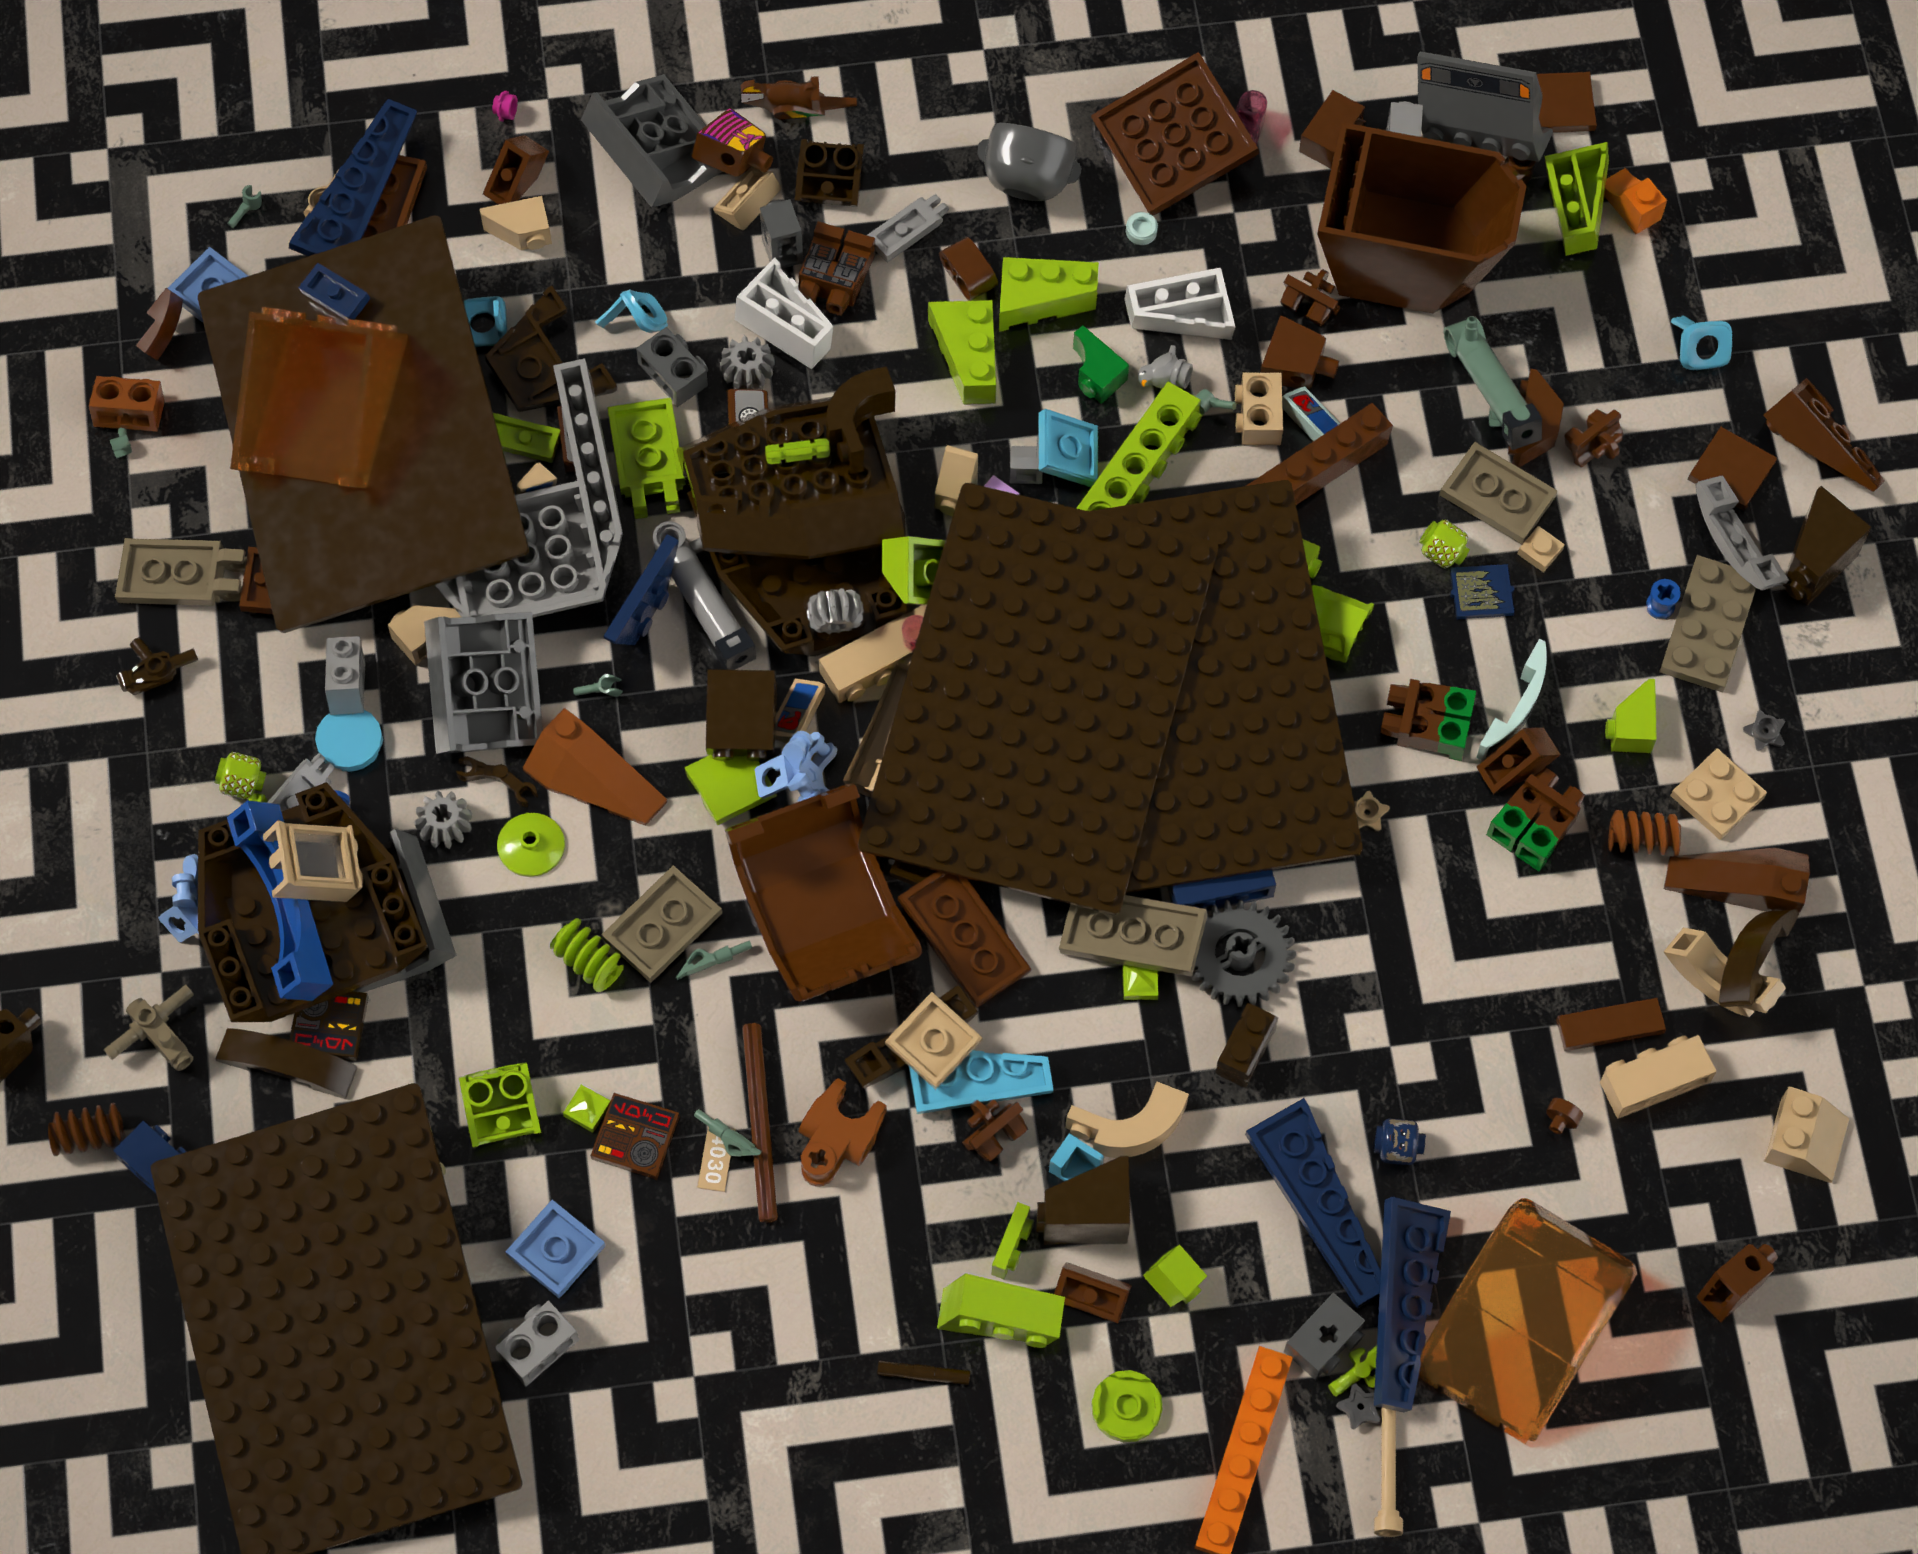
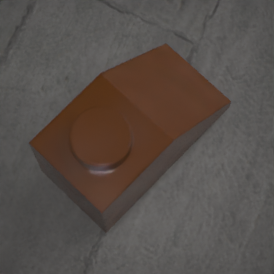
[483,135,549,205]
[1477,727,1561,794]

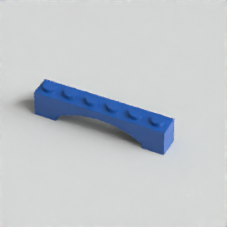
[227,800,333,1001]

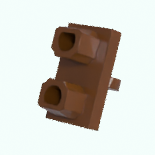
[1280,269,1340,327]
[1564,409,1624,468]
[962,1099,1028,1161]

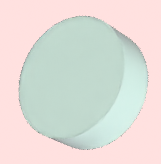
[1126,212,1158,245]

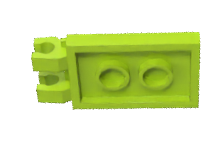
[607,397,686,519]

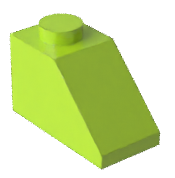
[1605,679,1657,753]

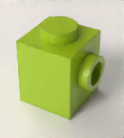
[1143,1244,1207,1307]

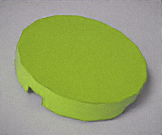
[1091,1370,1163,1443]

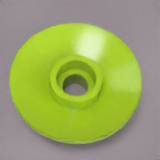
[497,813,565,877]

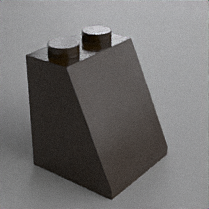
[1783,486,1872,606]
[706,670,777,761]
[1036,1156,1130,1245]

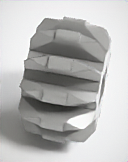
[720,335,775,389]
[807,588,864,634]
[414,790,472,849]

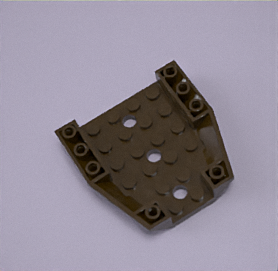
[677,397,905,559]
[687,491,907,656]
[198,782,428,1022]

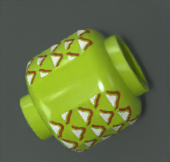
[1419,520,1470,568]
[214,752,266,800]

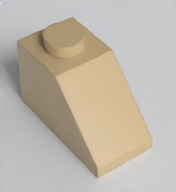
[480,196,552,250]
[935,445,978,516]
[388,605,461,666]

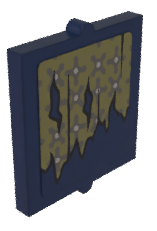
[1450,564,1514,619]

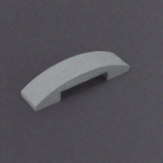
[1695,475,1789,590]

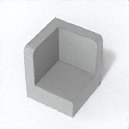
[1010,436,1043,484]

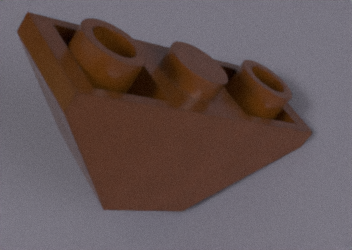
[1508,369,1564,468]

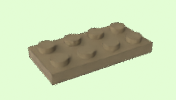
[1659,555,1756,693]
[1059,895,1208,977]

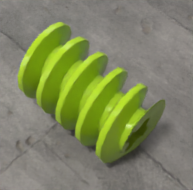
[550,918,623,992]

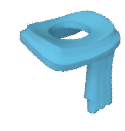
[595,289,668,333]
[464,296,507,347]
[1671,316,1732,370]

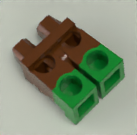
[1381,679,1476,761]
[1486,768,1585,872]

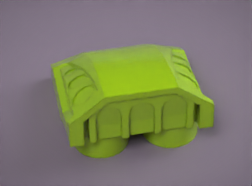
[1312,585,1374,663]
[459,1063,541,1147]

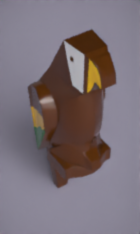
[741,76,857,120]

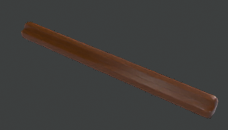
[743,1023,778,1222]

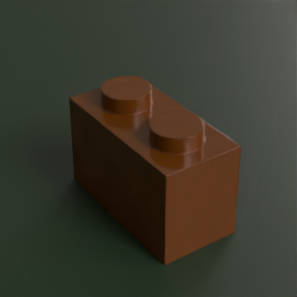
[1299,90,1366,169]

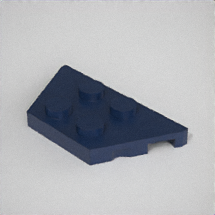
[603,534,679,645]

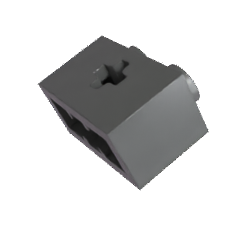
[760,199,803,269]
[1284,1292,1365,1380]

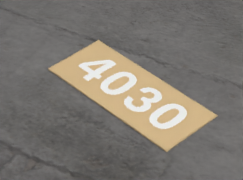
[697,1127,736,1192]

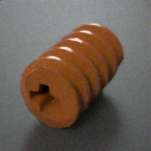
[1608,810,1681,856]

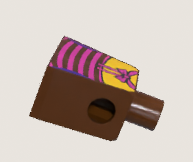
[692,108,773,177]

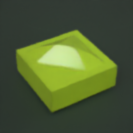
[1123,965,1158,1000]
[563,1084,611,1133]

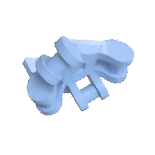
[755,731,837,802]
[158,854,199,942]

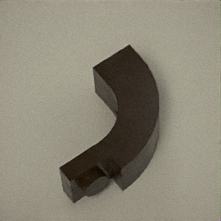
[826,367,896,474]

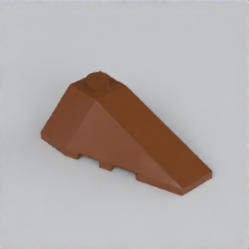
[523,708,668,826]

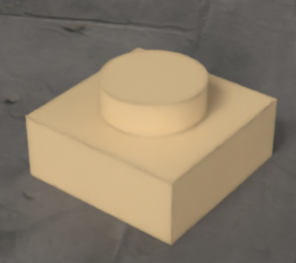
[1517,526,1565,573]

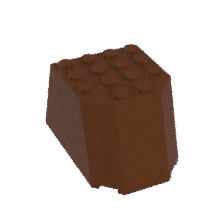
[1317,122,1526,314]

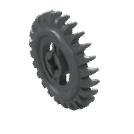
[1191,899,1296,1007]

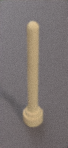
[1374,1408,1403,1537]

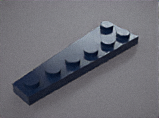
[288,99,417,256]
[1245,1098,1381,1309]
[1374,1197,1451,1413]

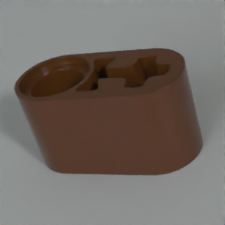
[939,237,998,301]

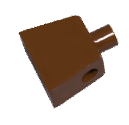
[1260,316,1340,389]
[1696,1244,1778,1322]

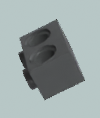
[636,327,708,407]

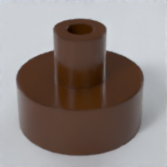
[1546,1098,1584,1134]

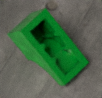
[1073,325,1129,404]

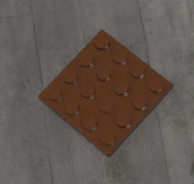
[1091,52,1260,216]

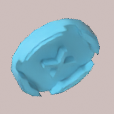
[315,710,383,772]

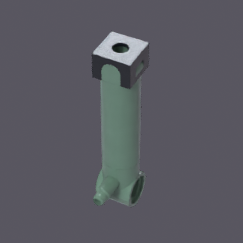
[1443,316,1542,450]

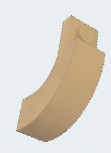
[1664,927,1786,1017]
[1066,1082,1189,1158]

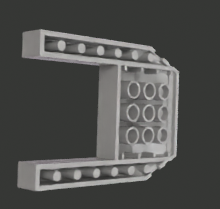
[435,358,623,617]

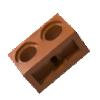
[89,376,165,432]

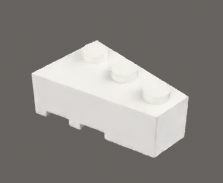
[735,258,833,369]
[1124,268,1235,340]

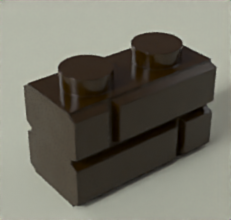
[1215,1003,1278,1088]

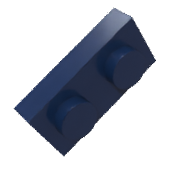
[298,263,371,324]

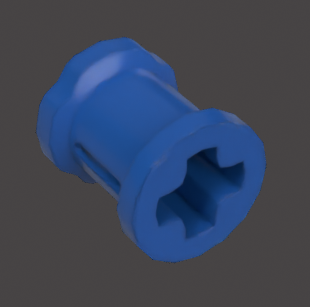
[1646,579,1681,619]

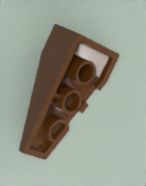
[1763,378,1885,492]
[1663,848,1810,913]

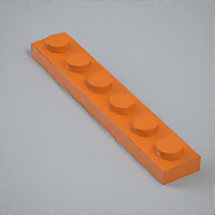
[1194,1346,1293,1554]

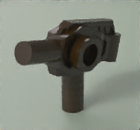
[116,637,198,695]

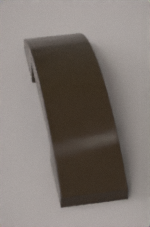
[1719,909,1799,1007]
[844,985,978,1089]
[215,1028,357,1099]

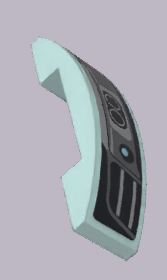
[1476,639,1547,760]

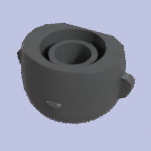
[978,123,1082,201]

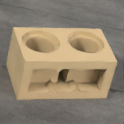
[1235,373,1283,445]

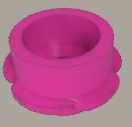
[492,91,518,122]

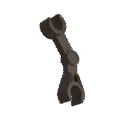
[456,756,538,807]

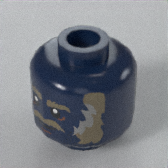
[1374,1118,1426,1165]

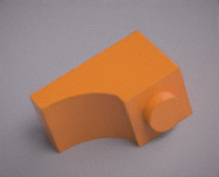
[1604,168,1667,234]

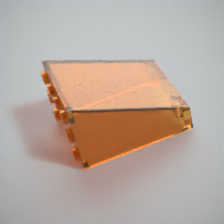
[230,307,408,488]

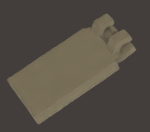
[115,538,247,606]

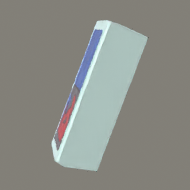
[1282,386,1340,441]

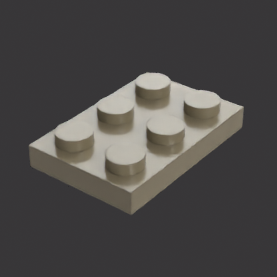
[1439,442,1558,544]
[601,865,722,983]

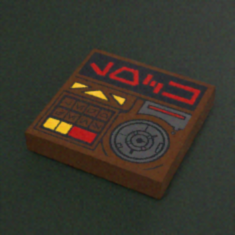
[590,1093,680,1180]

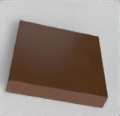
[1536,72,1597,133]
[1687,427,1777,511]

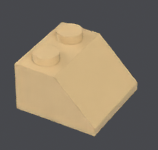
[1764,1086,1849,1183]

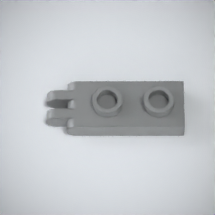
[867,194,949,263]
[267,753,335,812]

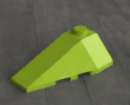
[882,536,946,606]

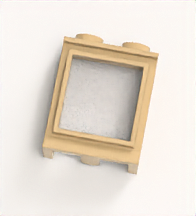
[263,820,363,902]

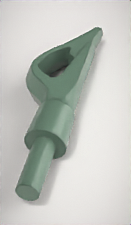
[676,940,752,980]
[694,1109,762,1156]

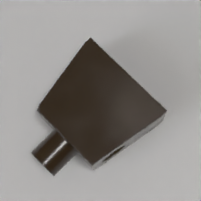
[0,1008,42,1083]

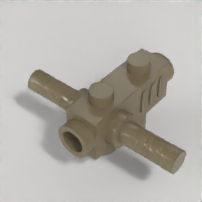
[103,984,194,1071]

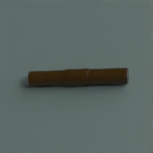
[877,1361,971,1385]

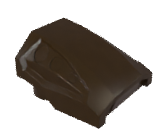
[795,139,864,207]

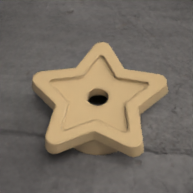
[1354,791,1390,831]

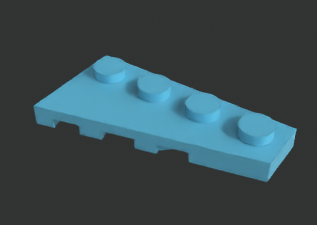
[909,1050,1054,1114]

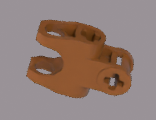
[798,1078,887,1186]

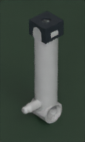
[653,521,756,670]

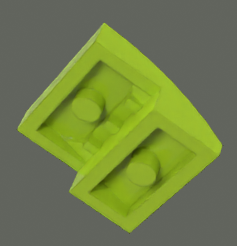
[684,755,777,826]

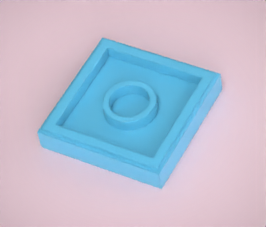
[1039,409,1098,487]

